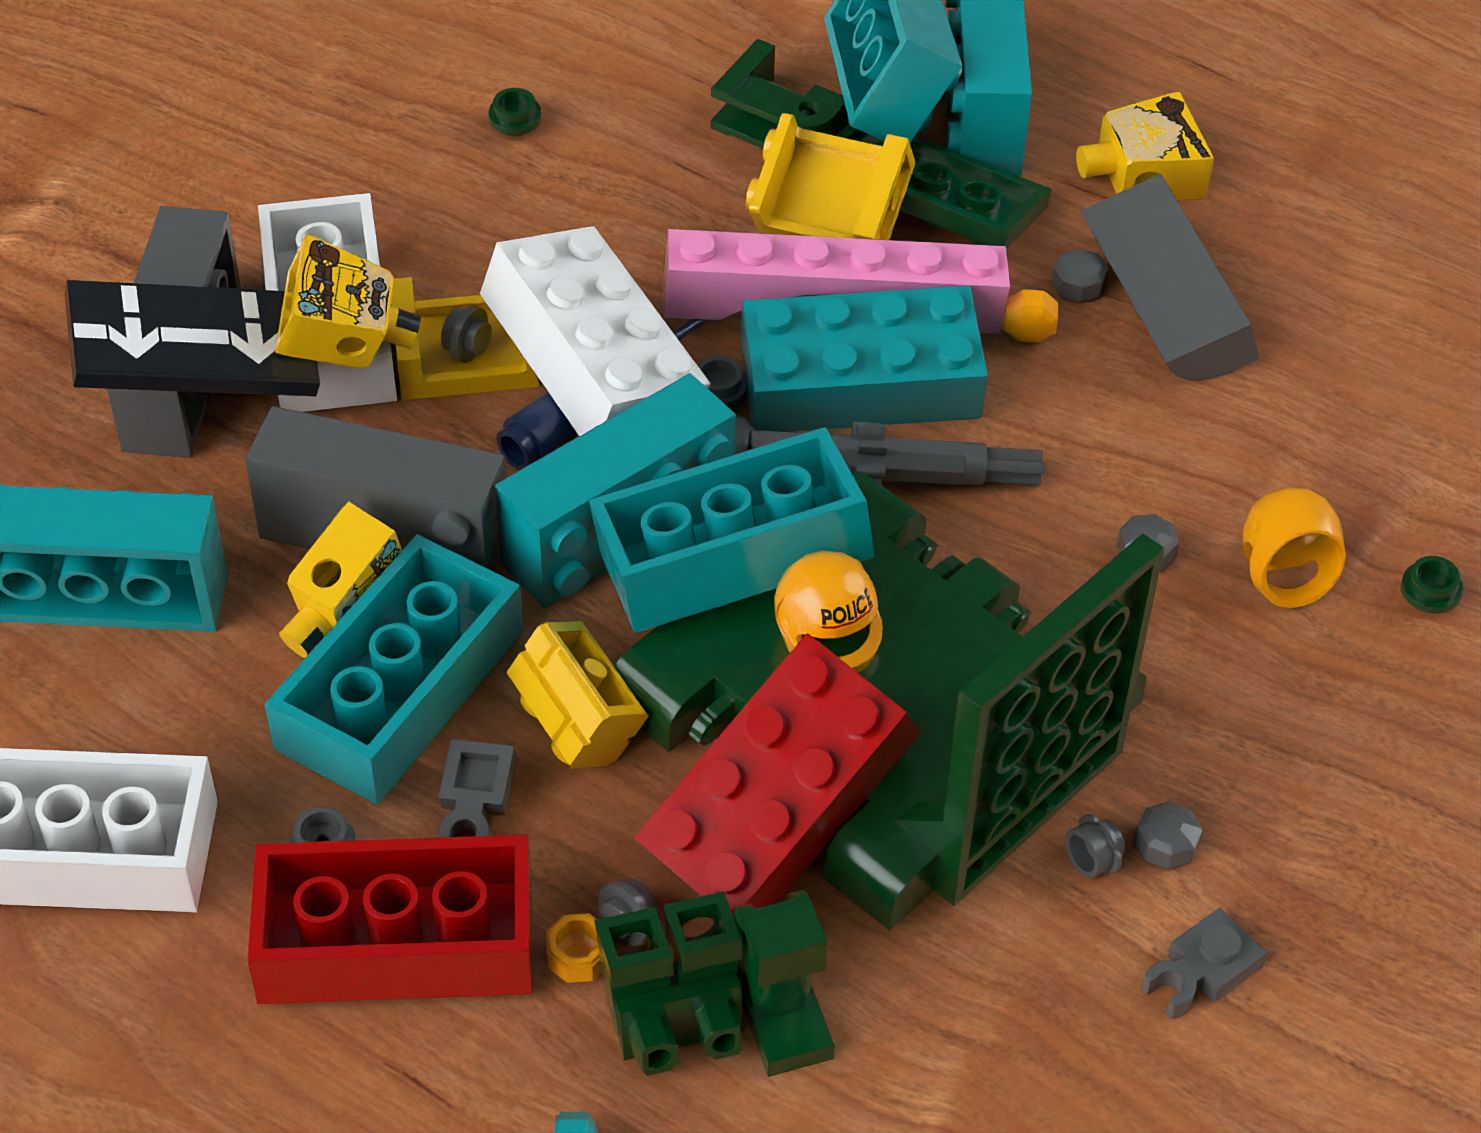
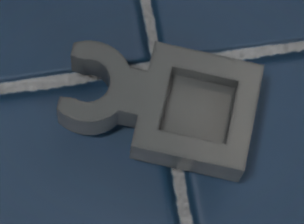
[438,739,518,838]
[1142,908,1267,1019]

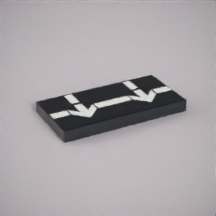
[64,280,320,397]

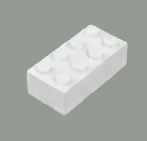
[258,193,397,412]
[480,226,711,436]
[0,748,218,912]

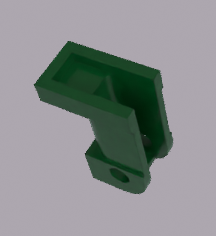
[710,38,848,148]
[734,890,835,1077]

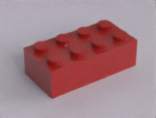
[634,633,922,917]
[247,834,532,1004]

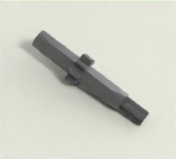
[747,422,1045,486]

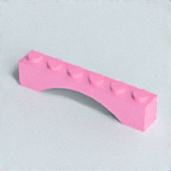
[663,229,1010,334]

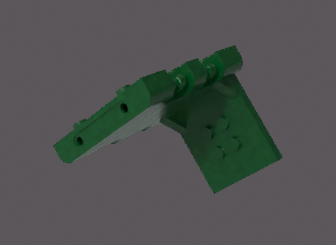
[614,471,1164,931]

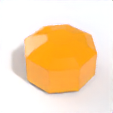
[1004,289,1058,344]
[546,913,602,983]

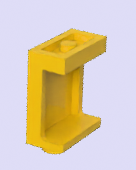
[746,113,915,240]
[391,277,539,400]

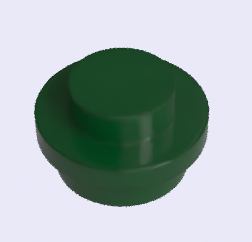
[488,88,541,136]
[1401,556,1464,614]

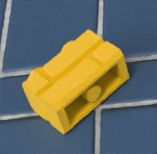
[506,621,649,769]

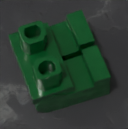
[594,891,744,1076]

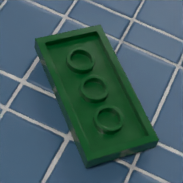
[836,124,1052,249]

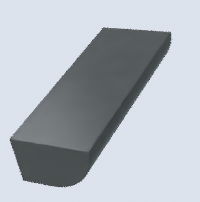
[1081,174,1259,380]

